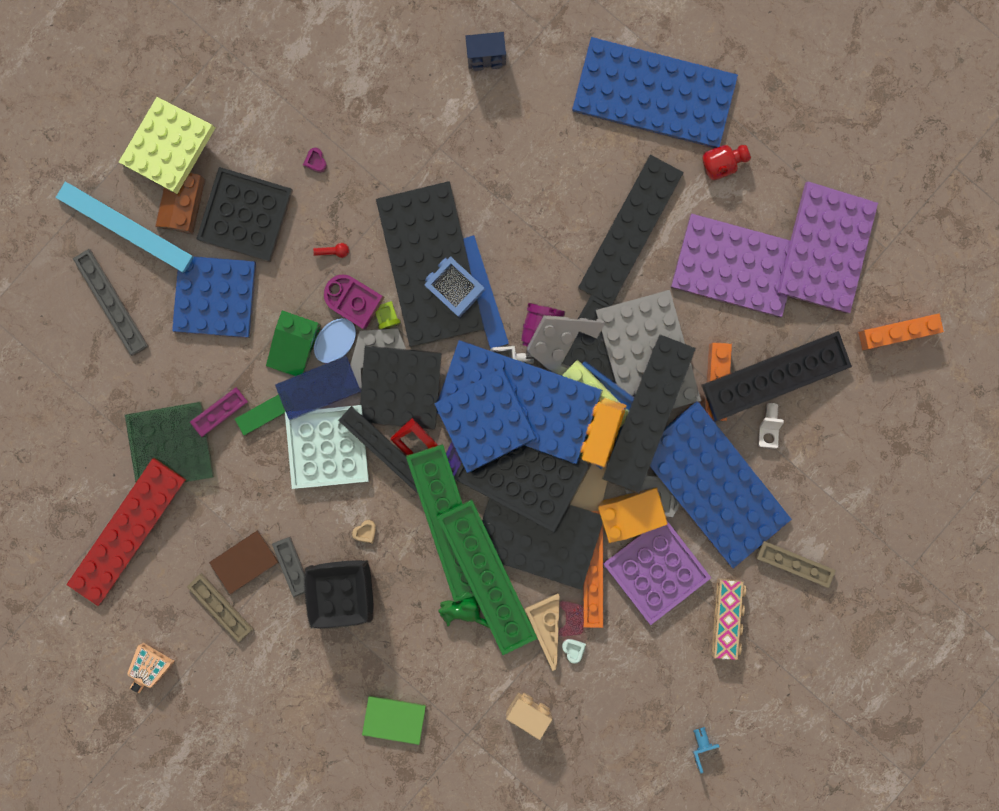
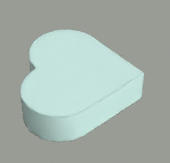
[562,639,586,664]

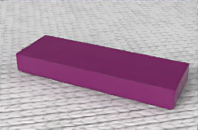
[189,387,248,438]

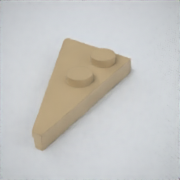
[525,593,560,671]

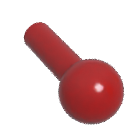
[313,243,349,258]

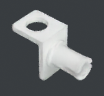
[490,346,534,365]
[759,403,784,449]

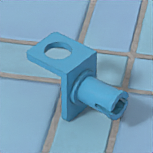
[692,727,720,774]

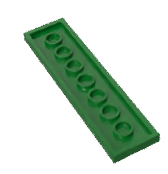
[406,444,474,603]
[437,500,538,655]

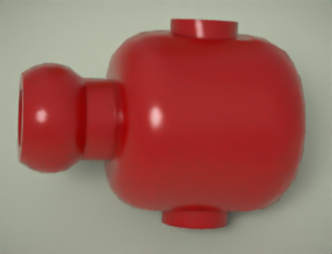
[702,145,751,180]

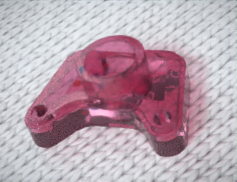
[558,600,584,637]

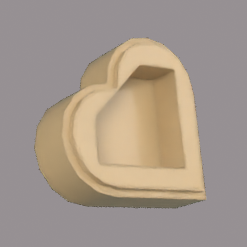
[352,520,376,543]

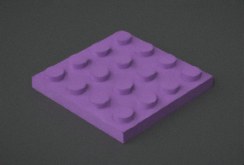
[603,521,711,625]

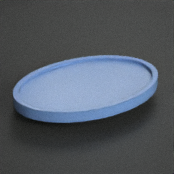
[314,318,356,363]

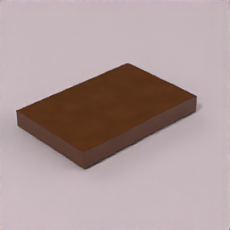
[209,530,279,594]

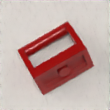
[390,418,438,456]

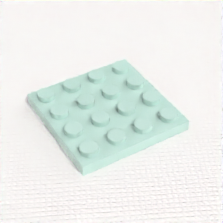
[285,405,369,489]

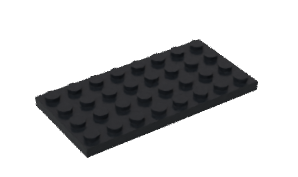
[376,181,484,347]

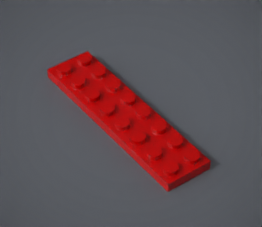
[66,458,186,606]

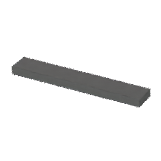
[72,249,149,356]

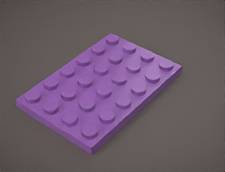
[777,182,878,313]
[671,214,790,318]

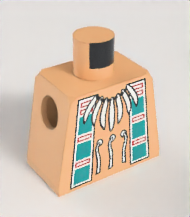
[127,643,175,693]

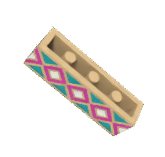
[711,579,746,660]

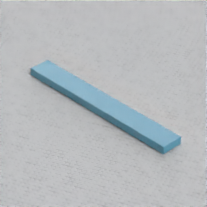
[55,181,194,273]

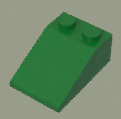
[266,310,321,379]

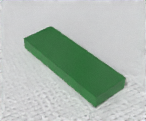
[235,391,295,436]

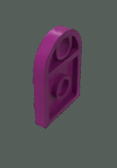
[324,274,385,330]

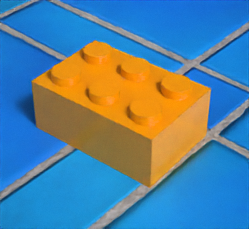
[580,398,627,467]

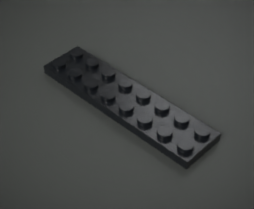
[578,154,684,306]
[702,331,852,421]
[602,334,696,494]

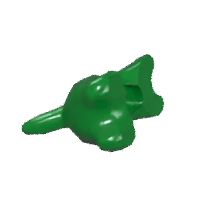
[438,596,489,628]

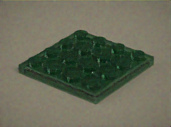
[125,402,214,483]

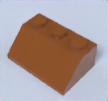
[155,173,205,235]

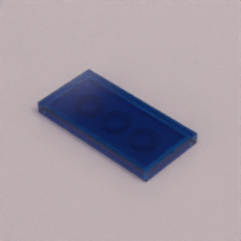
[275,356,361,421]

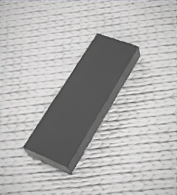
[272,536,305,597]

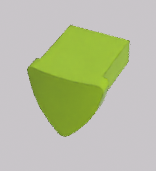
[376,301,401,330]

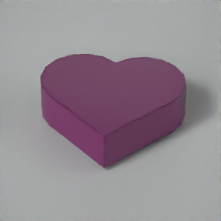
[303,147,327,173]

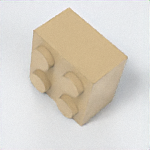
[506,693,552,740]

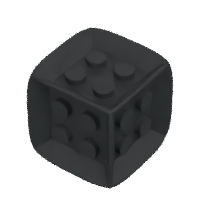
[304,560,374,629]

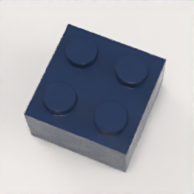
[465,32,506,71]

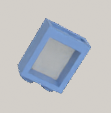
[424,256,485,318]

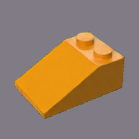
[598,487,668,543]

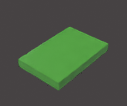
[362,696,426,745]

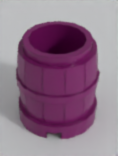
[521,303,566,347]

